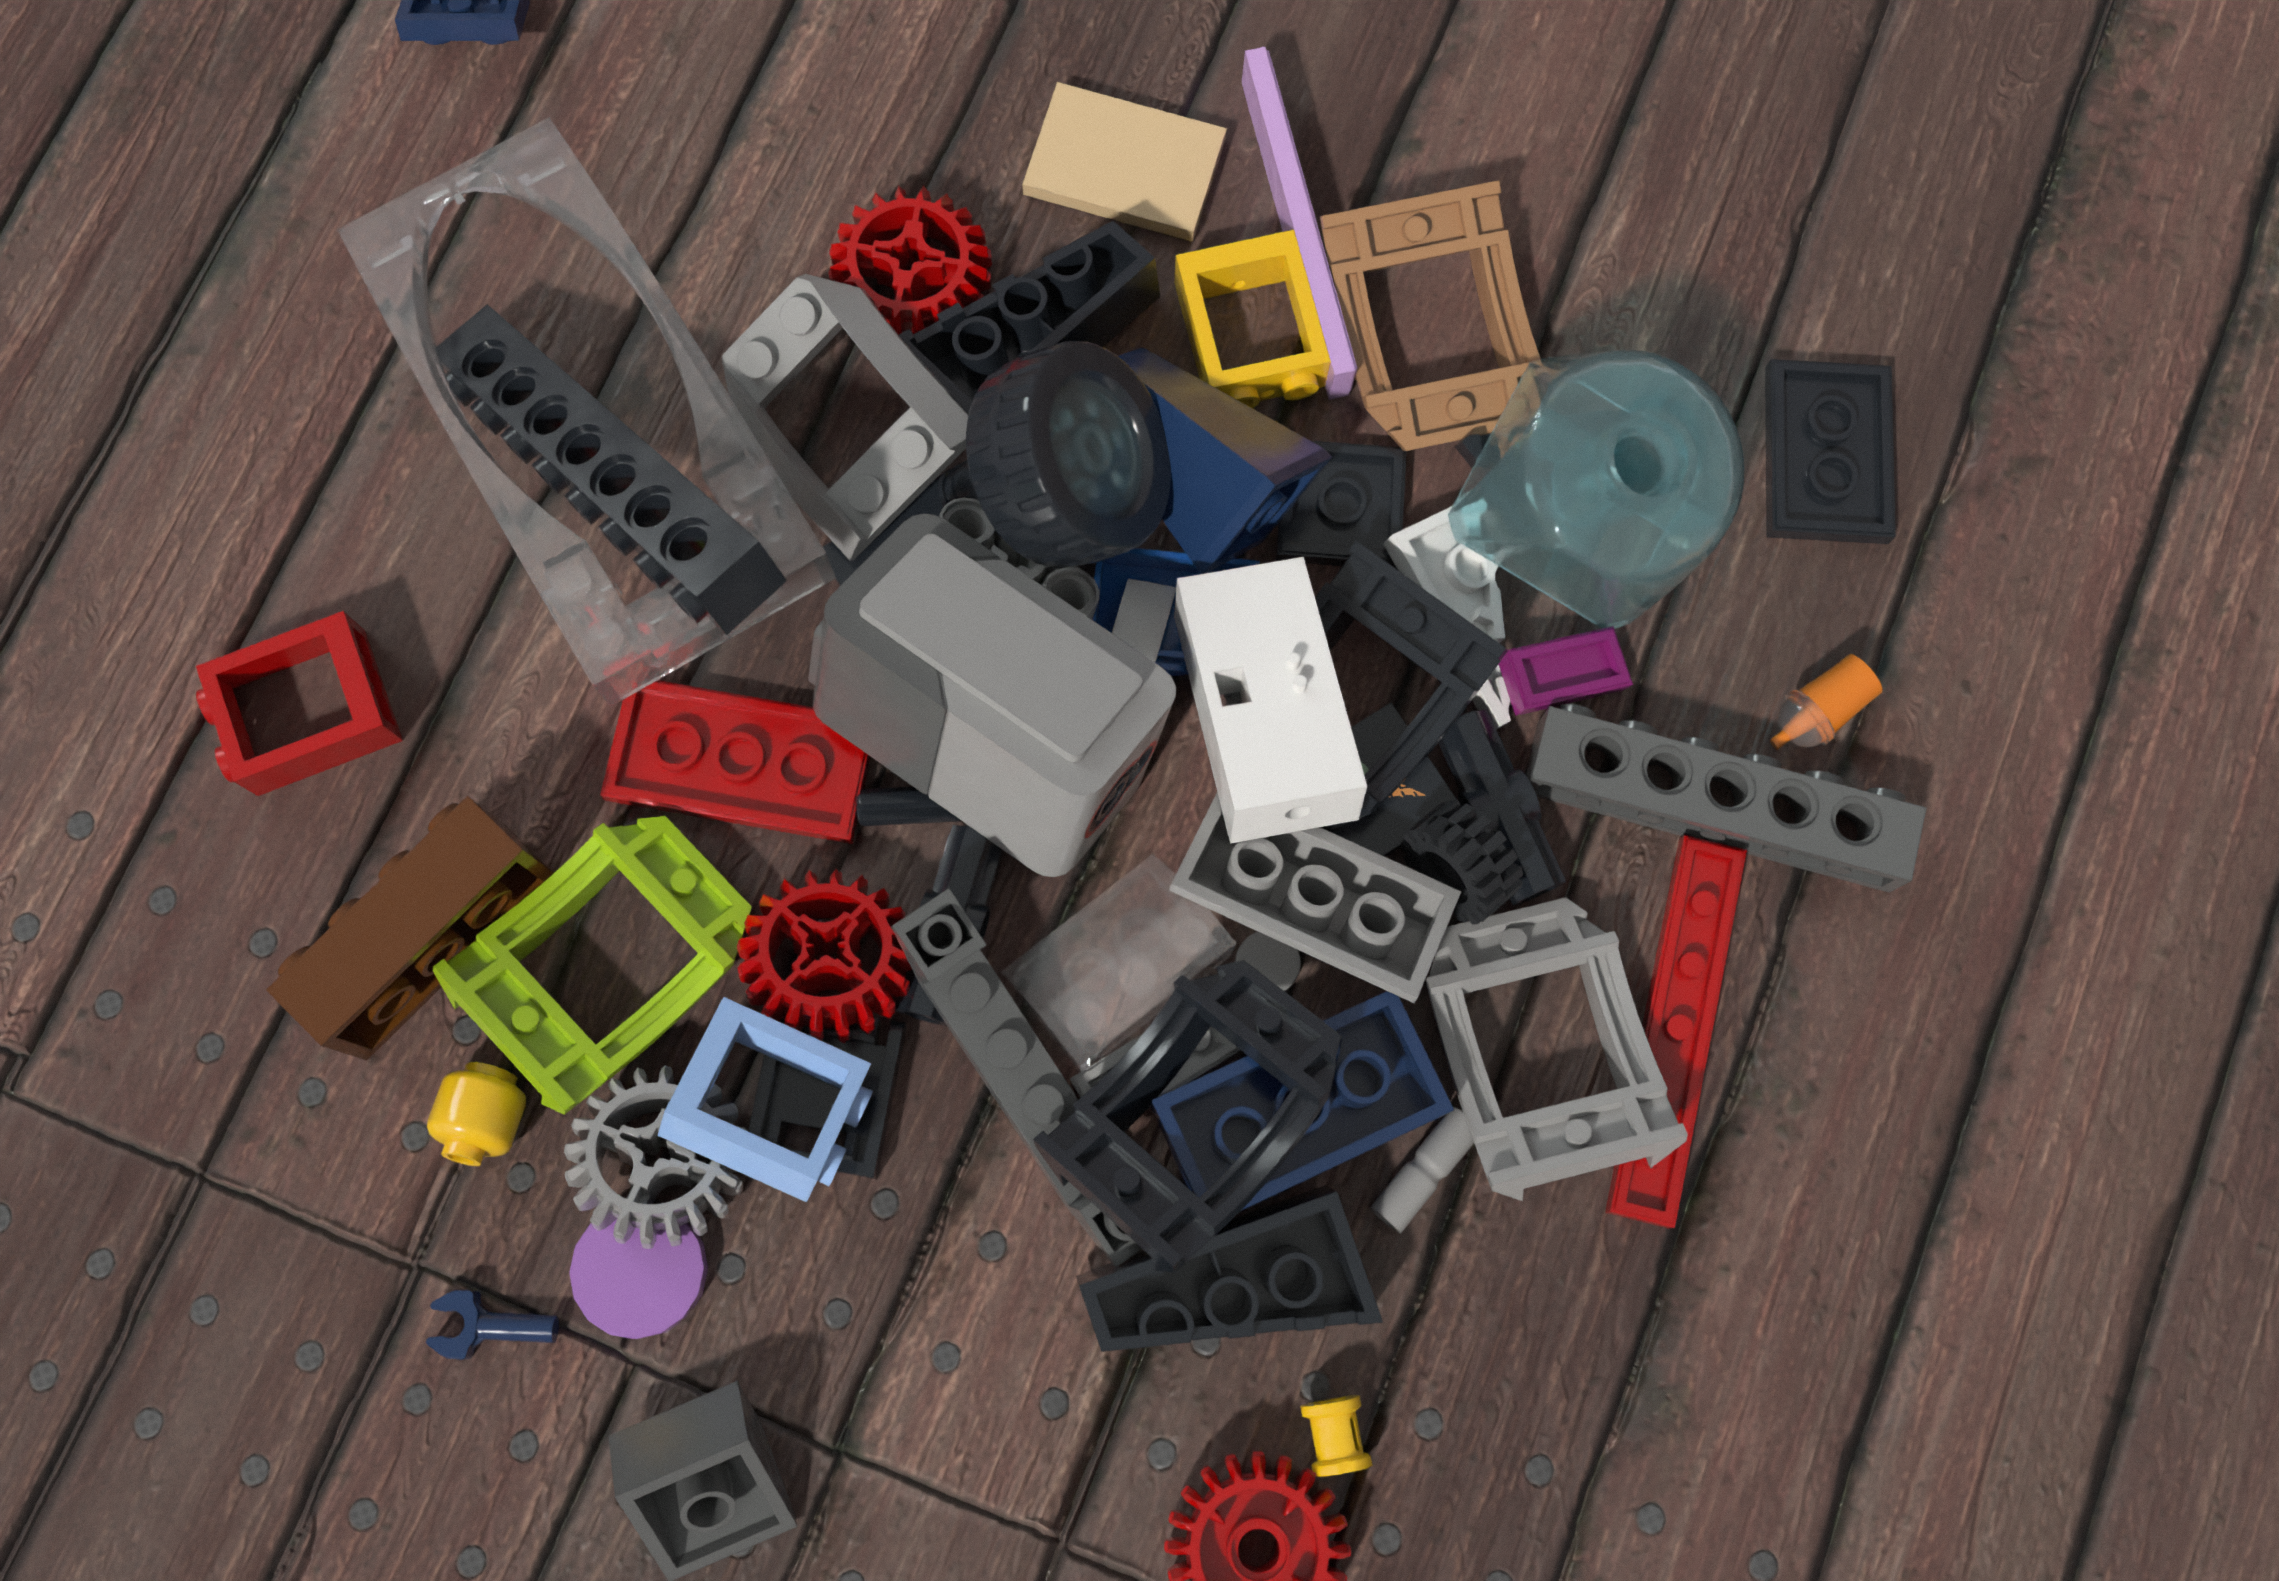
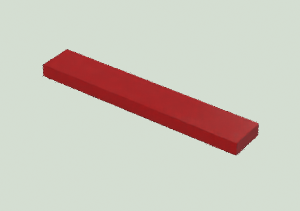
[1605,835,1747,1229]

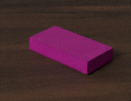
[1498,626,1633,716]

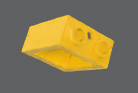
[1174,230,1331,408]

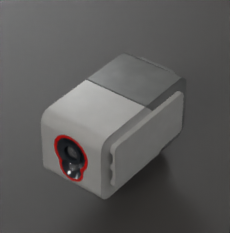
[808,498,1176,877]

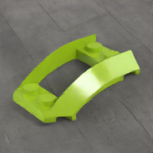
[433,816,752,1115]

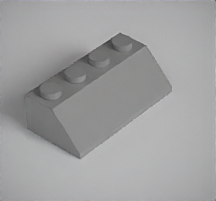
[1169,792,1461,1003]

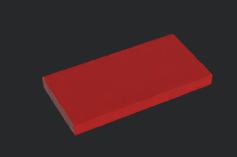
[600,675,871,844]

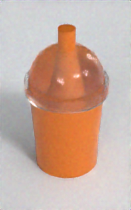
[1769,654,1883,750]

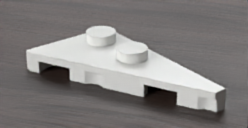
[1383,490,1511,729]

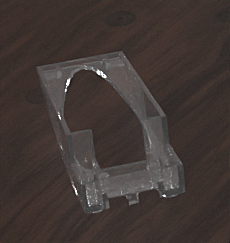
[337,118,836,706]

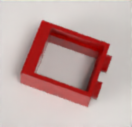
[196,611,403,796]

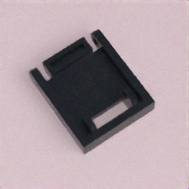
[748,1016,907,1180]

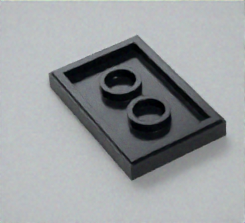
[1765,359,1896,544]

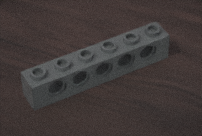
[1525,704,1927,893]

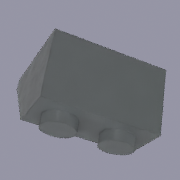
[608,1381,798,1581]

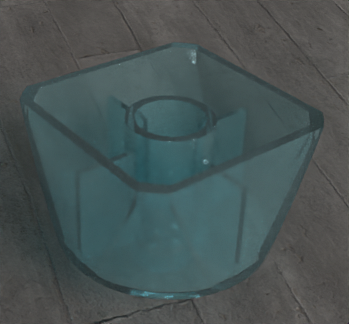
[1448,350,1744,629]

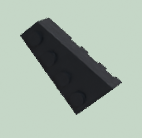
[899,221,1161,415]
[1076,1185,1383,1352]

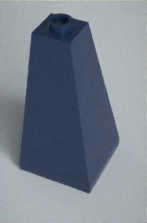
[1114,347,1332,574]

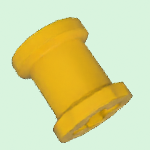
[1300,1395,1373,1477]

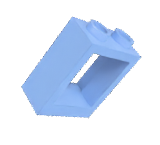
[657,997,873,1202]

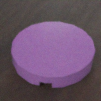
[569,1220,708,1339]

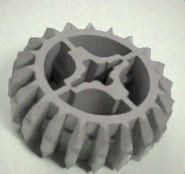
[564,1065,746,1249]

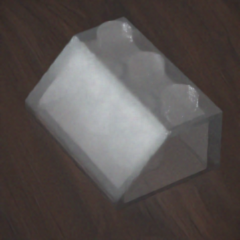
[1002,854,1236,1072]

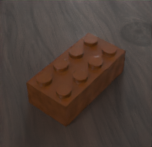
[266,796,554,1061]

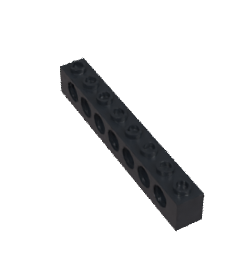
[431,304,787,635]

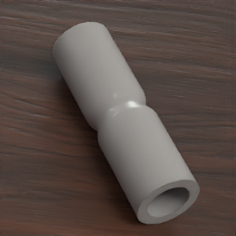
[1370,1106,1474,1234]

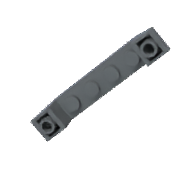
[891,889,1142,1267]

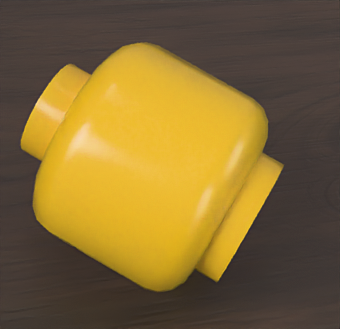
[427,1062,526,1166]

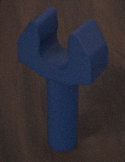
[426,1290,559,1360]

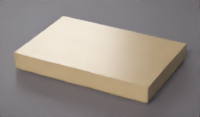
[1022,82,1227,242]

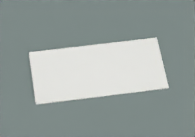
[1112,579,1176,663]

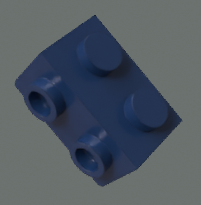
[395,0,530,45]

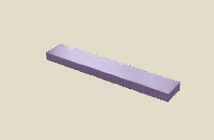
[1242,47,1357,400]

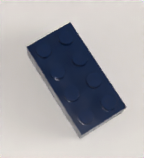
[1151,991,1454,1212]

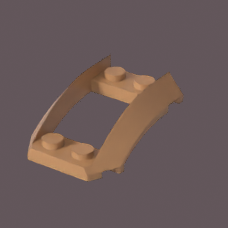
[1320,180,1547,451]

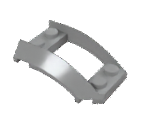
[722,274,968,561]
[1426,897,1688,1201]

